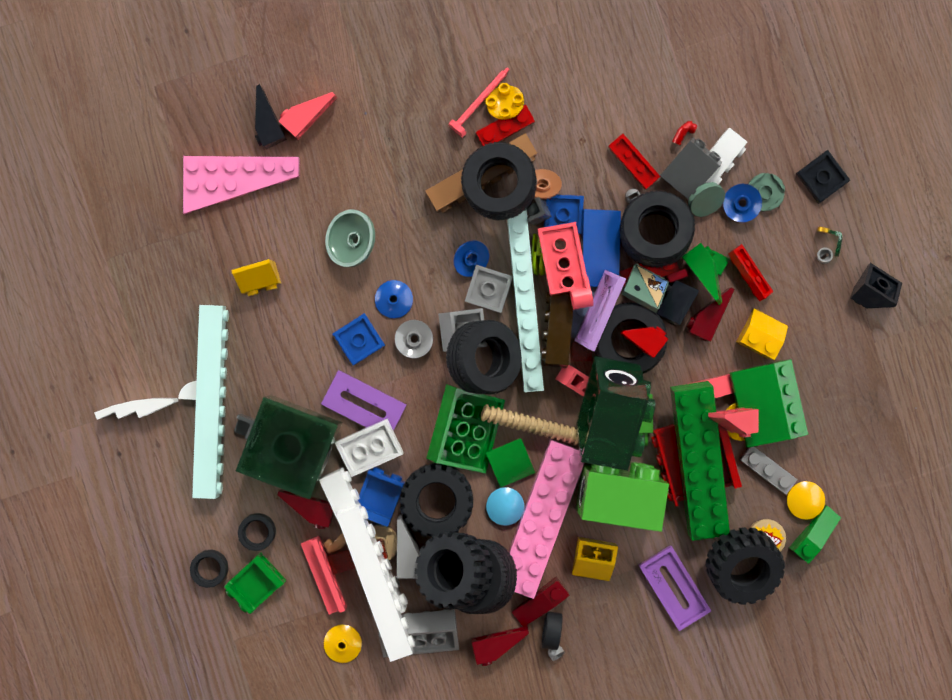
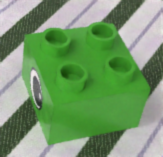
[575,456,669,532]

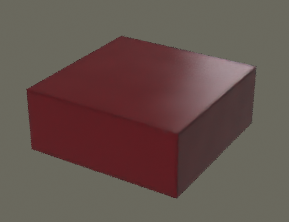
[665,269,688,283]

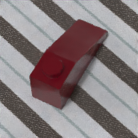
[686,287,735,342]
[277,489,334,529]
[512,576,570,627]
[472,626,529,666]

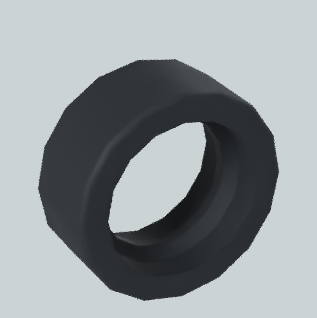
[238,513,276,551]
[190,549,229,588]
[542,612,563,650]

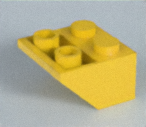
[572,537,618,581]

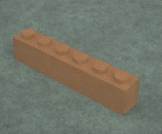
[425,133,537,213]

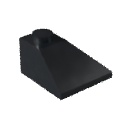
[851,263,902,309]

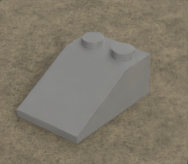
[397,514,421,579]

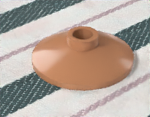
[534,169,562,199]

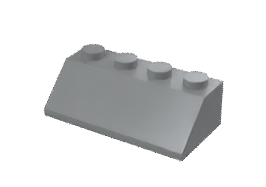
[379,609,459,657]

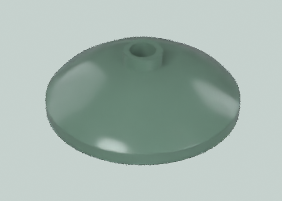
[325,209,375,267]

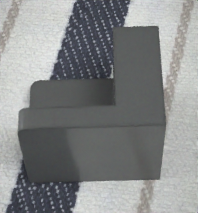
[526,197,552,225]
[234,414,262,441]

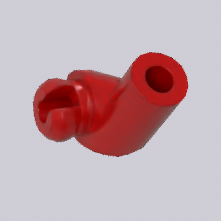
[672,121,697,145]

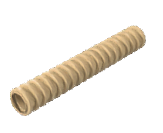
[481,404,593,448]

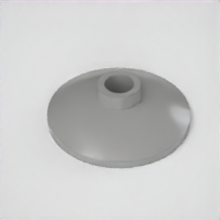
[395,320,433,358]

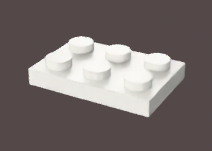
[335,419,404,477]

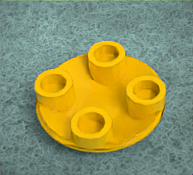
[485,83,524,120]
[787,481,825,520]

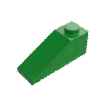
[683,243,722,305]
[789,505,841,564]

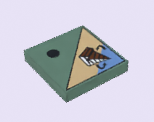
[622,263,669,313]

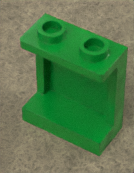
[224,552,286,614]

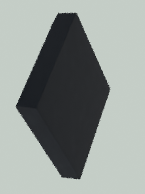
[796,150,850,204]

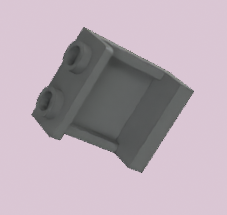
[660,137,722,200]

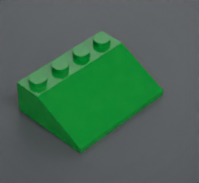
[730,359,808,448]
[426,384,505,473]

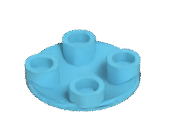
[486,487,524,526]

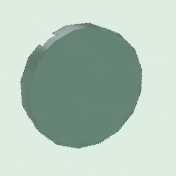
[748,173,785,211]
[688,182,726,217]

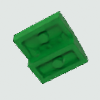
[486,438,536,487]

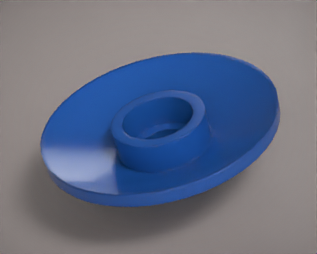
[723,184,762,222]
[453,240,489,277]
[375,280,413,318]

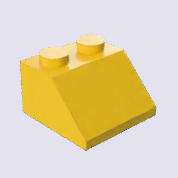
[231,259,282,297]
[736,308,788,360]

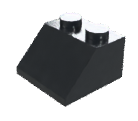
[656,281,699,325]

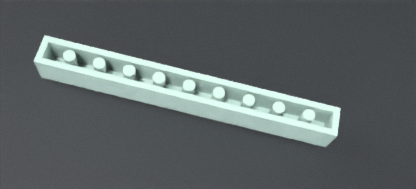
[507,209,544,392]
[192,305,229,499]

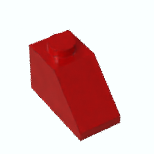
[621,326,668,358]

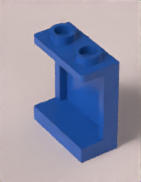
[358,467,405,527]

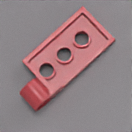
[537,222,593,310]

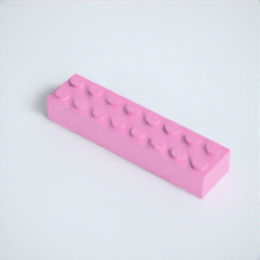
[509,439,587,599]

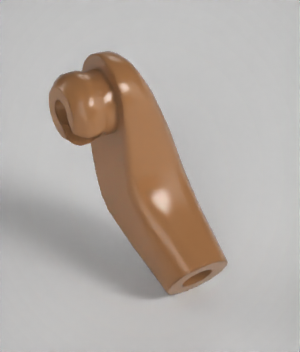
[323,533,347,553]

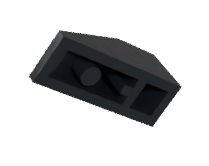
[255,84,287,149]

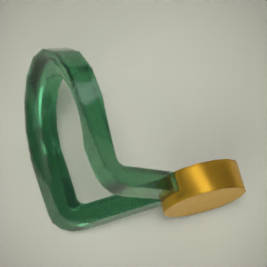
[817,227,843,257]

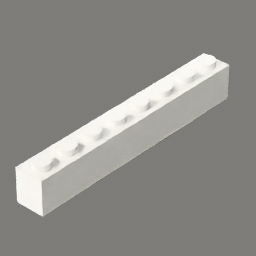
[319,467,408,613]
[336,503,415,662]

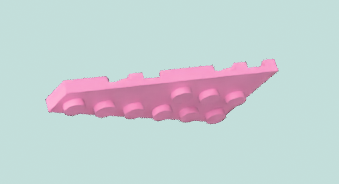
[183,156,300,214]

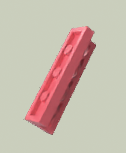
[301,536,347,615]

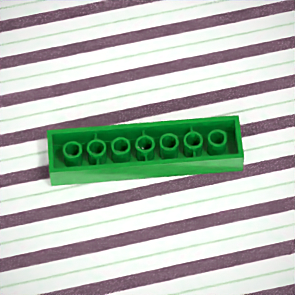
[670,381,730,541]

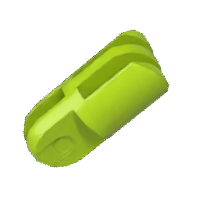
[531,234,546,276]

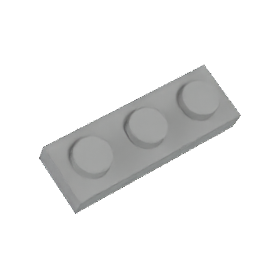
[739,447,798,495]

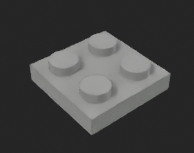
[465,265,513,313]

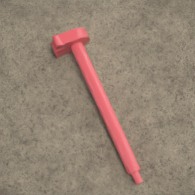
[448,67,510,138]

